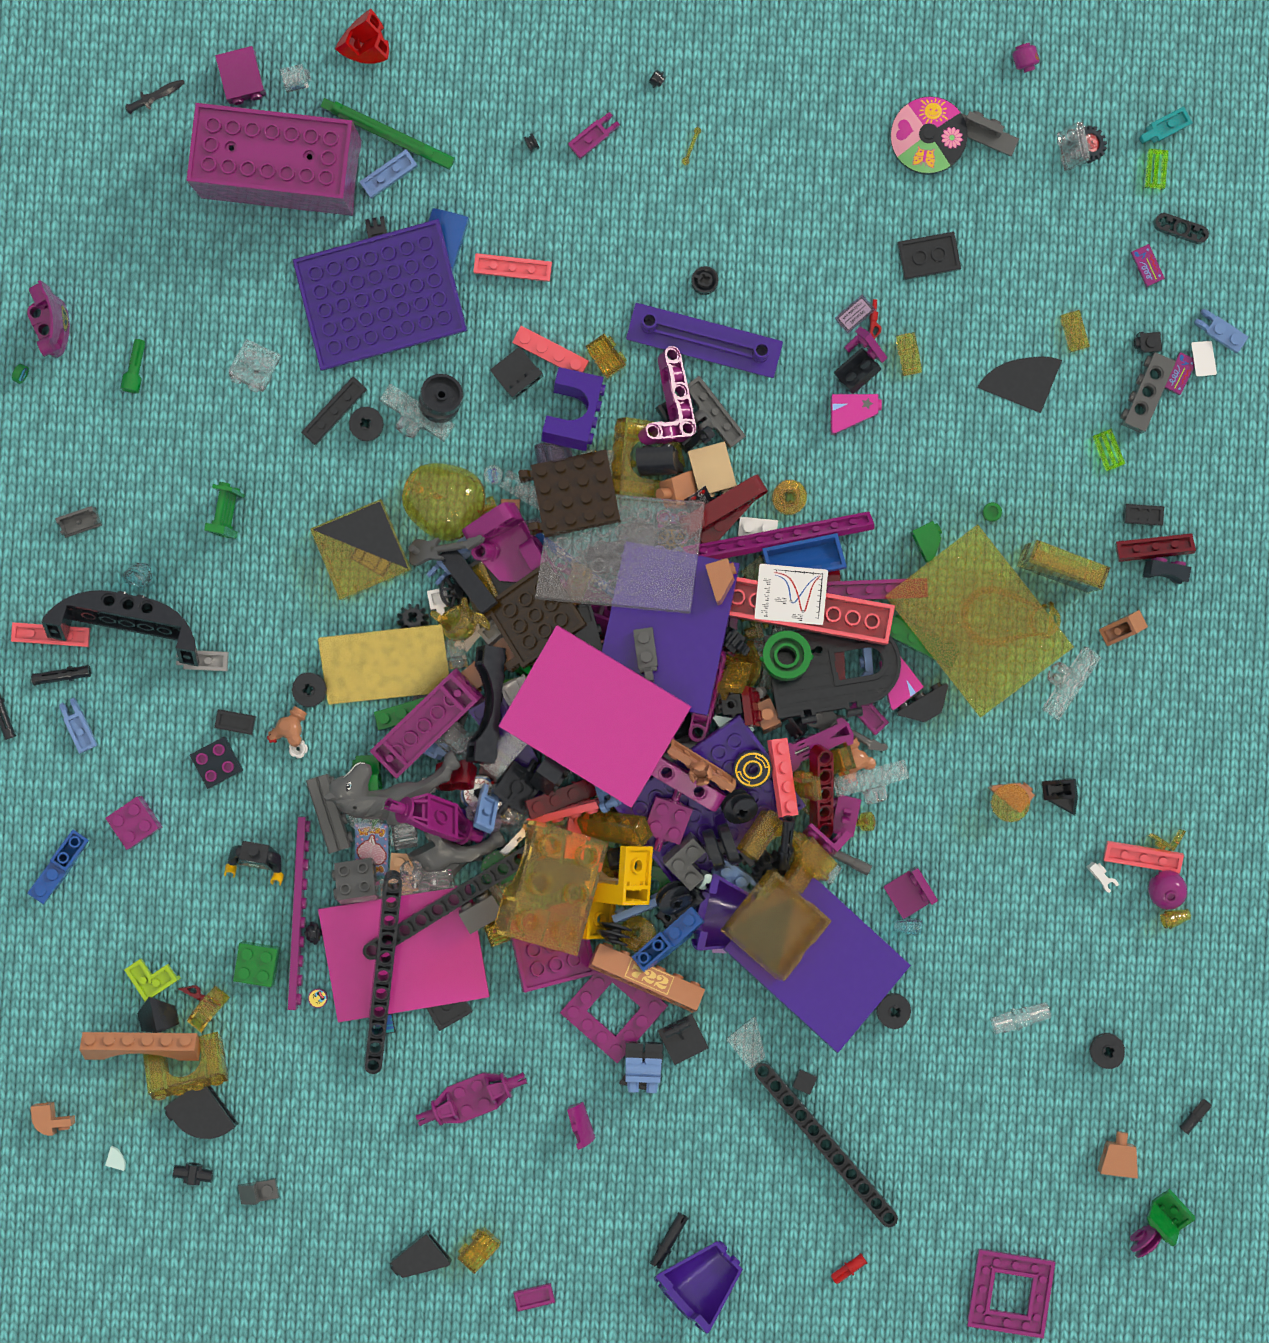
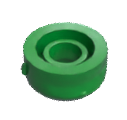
[760,631,814,681]

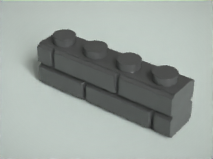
[306,773,354,854]

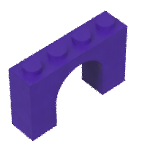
[541,367,606,451]

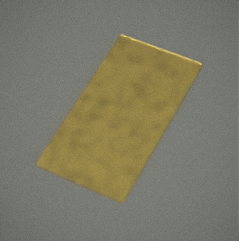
[318,624,449,704]

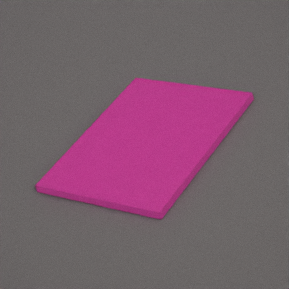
[499,625,692,808]
[318,884,490,1022]

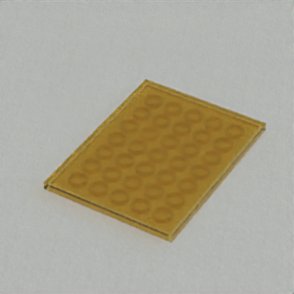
[885,524,1074,718]

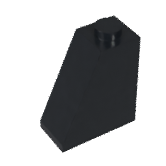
[390,1230,452,1278]

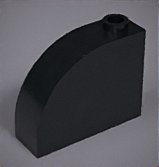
[164,1077,239,1139]

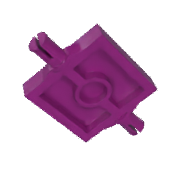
[643,790,693,852]

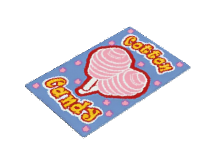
[355,823,389,876]

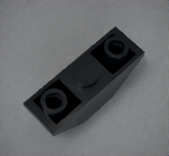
[895,682,948,722]

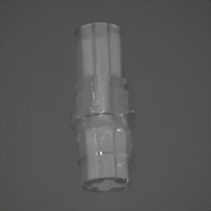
[990,1002,1051,1034]

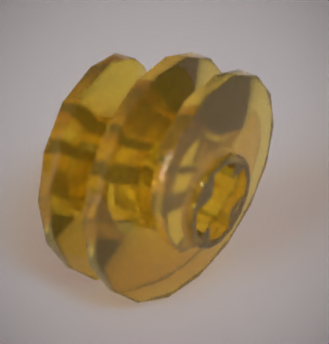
[772,480,807,515]
[620,916,656,952]

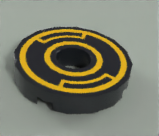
[733,750,772,788]

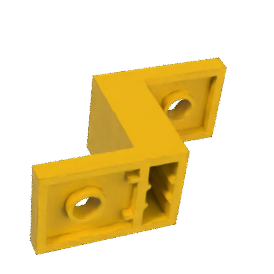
[581,846,653,939]

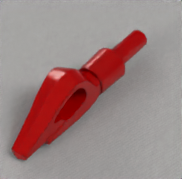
[869,299,882,339]

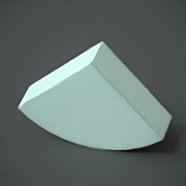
[696,870,712,890]
[105,1146,126,1171]

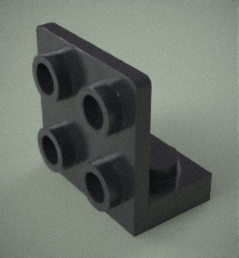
[490,347,544,400]

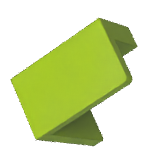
[124,958,181,1002]

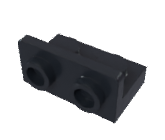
[834,348,882,394]

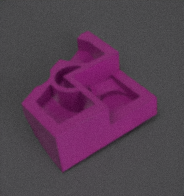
[567,1102,596,1150]

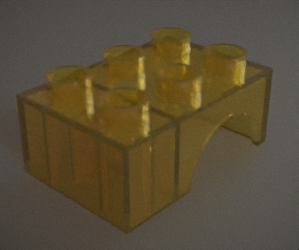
[492,820,609,956]

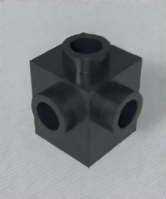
[719,689,744,718]

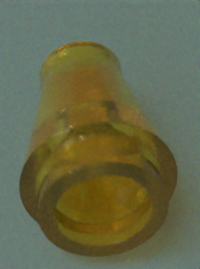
[1160,909,1191,929]

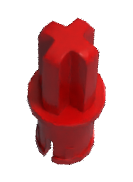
[831,1253,868,1284]

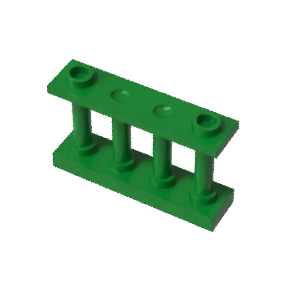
[204,482,245,539]

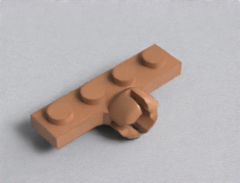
[667,739,736,793]

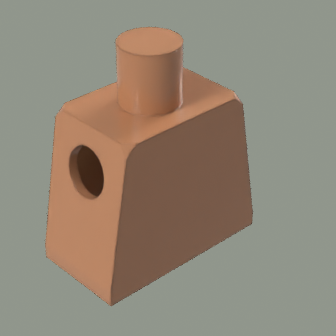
[656,470,697,510]
[758,695,781,734]
[1097,1131,1138,1179]

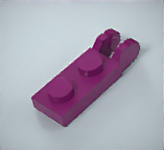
[568,112,620,160]

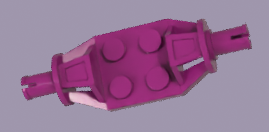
[384,793,483,845]
[416,1072,528,1126]

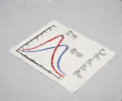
[755,564,828,625]

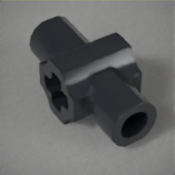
[173,1162,213,1185]

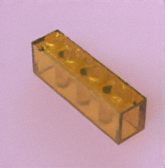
[576,810,653,847]

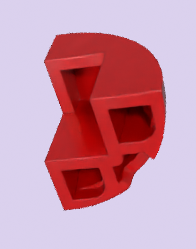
[335,8,389,64]

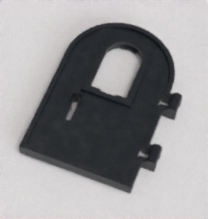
[763,630,901,726]

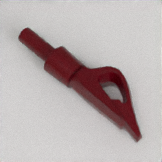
[178,985,221,1010]

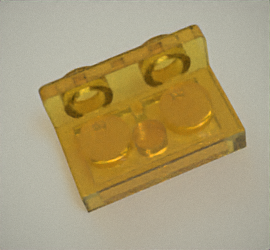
[718,661,753,700]
[793,770,822,801]
[795,837,838,881]

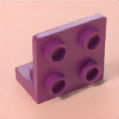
[803,823,852,859]
[884,866,938,919]

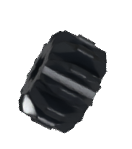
[397,603,429,629]

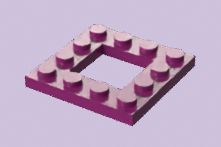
[560,971,668,1064]
[966,1248,1056,1339]

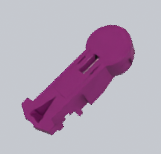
[788,717,854,772]

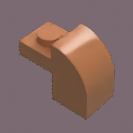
[31,1102,75,1136]

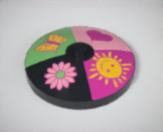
[891,96,968,175]

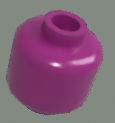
[1012,42,1040,73]

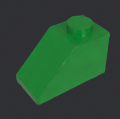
[910,521,942,566]

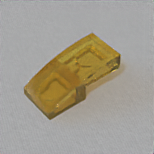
[895,332,922,376]

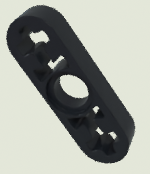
[1154,213,1209,244]

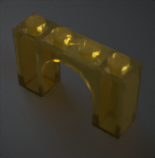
[611,417,660,501]
[737,810,827,894]
[143,1032,228,1100]

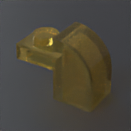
[187,986,230,1033]

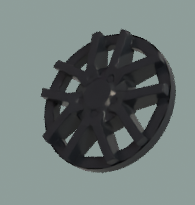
[439,574,471,609]

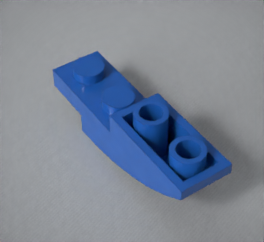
[27,830,89,905]
[632,907,705,972]

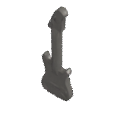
[408,535,485,566]
[808,711,888,751]

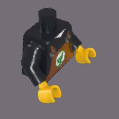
[224,841,284,886]

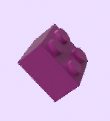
[105,796,163,850]

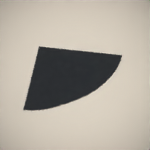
[977,356,1062,413]

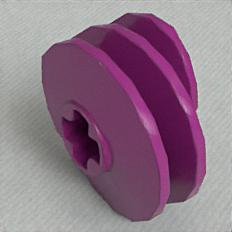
[1130,1225,1162,1258]

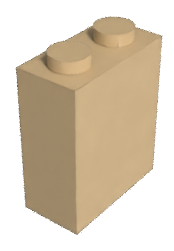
[687,442,737,498]

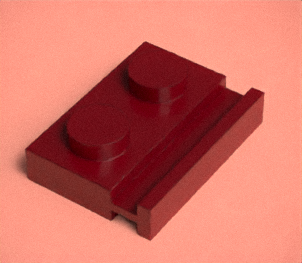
[741,686,762,728]

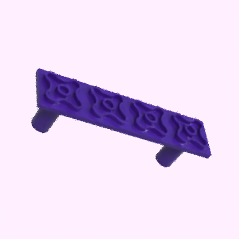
[626,303,783,378]

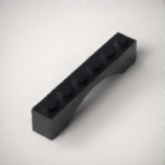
[466,645,507,765]

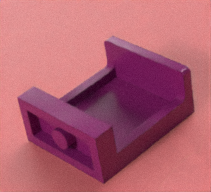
[215,46,266,105]

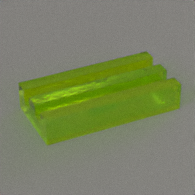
[1145,149,1169,190]
[1092,429,1126,472]

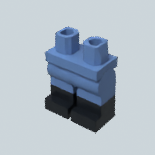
[625,1041,663,1093]

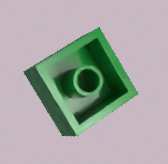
[233,941,281,987]

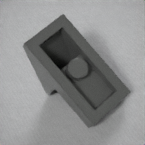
[238,1178,279,1205]

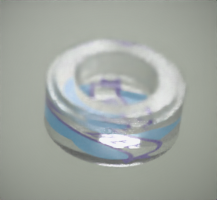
[484,465,503,485]

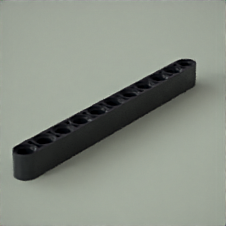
[363,839,545,960]
[364,870,402,1074]
[754,1061,898,1228]

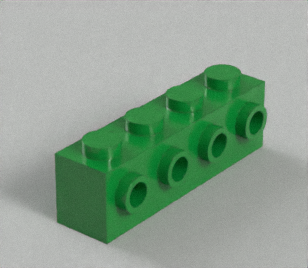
[890,614,961,668]

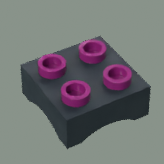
[1143,557,1191,584]
[190,737,243,789]

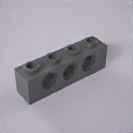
[1120,352,1176,434]

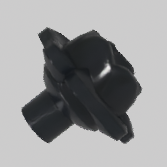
[304,922,323,945]

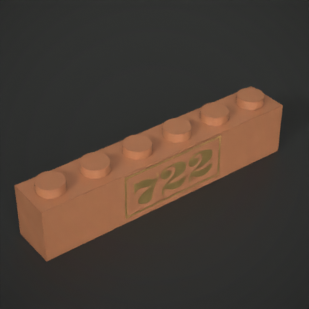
[588,942,705,1013]

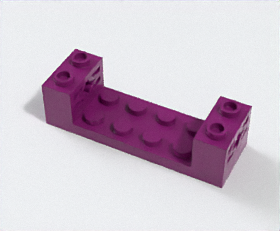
[370,668,483,779]

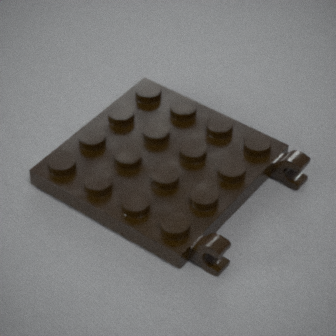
[518,449,621,538]
[476,561,587,672]

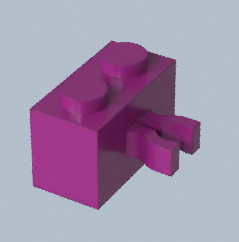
[833,794,861,837]

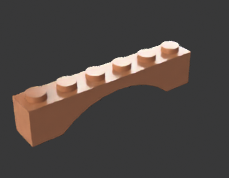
[79,1032,201,1061]

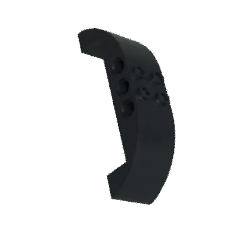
[42,590,199,666]

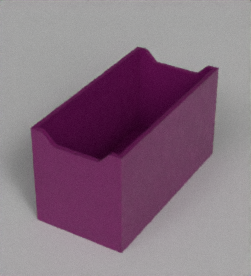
[186,103,362,216]

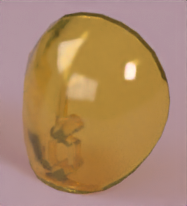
[402,463,485,541]

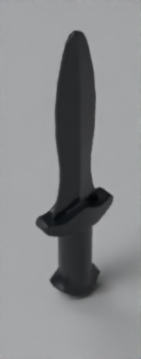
[125,80,185,114]

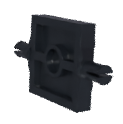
[491,758,539,817]

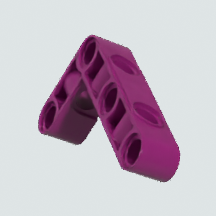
[638,346,696,445]
[689,649,727,742]
[652,756,726,812]

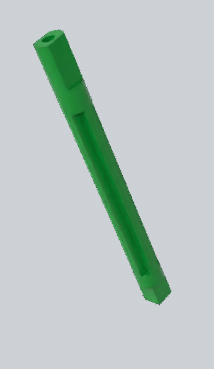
[320,98,455,170]

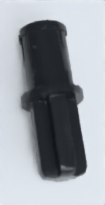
[1179,1099,1212,1135]

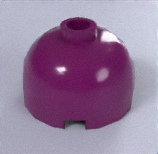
[1148,870,1188,910]

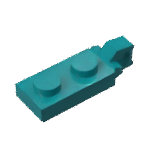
[1139,106,1193,144]

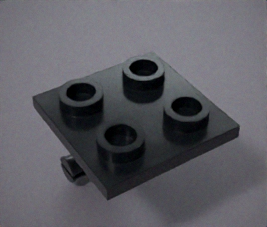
[657,1013,709,1065]

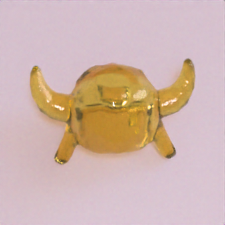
[430,597,490,648]

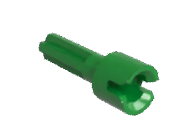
[120,339,145,394]

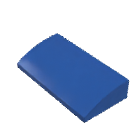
[428,208,469,271]
[762,533,847,572]

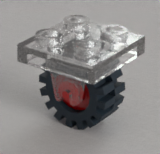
[1057,122,1107,171]

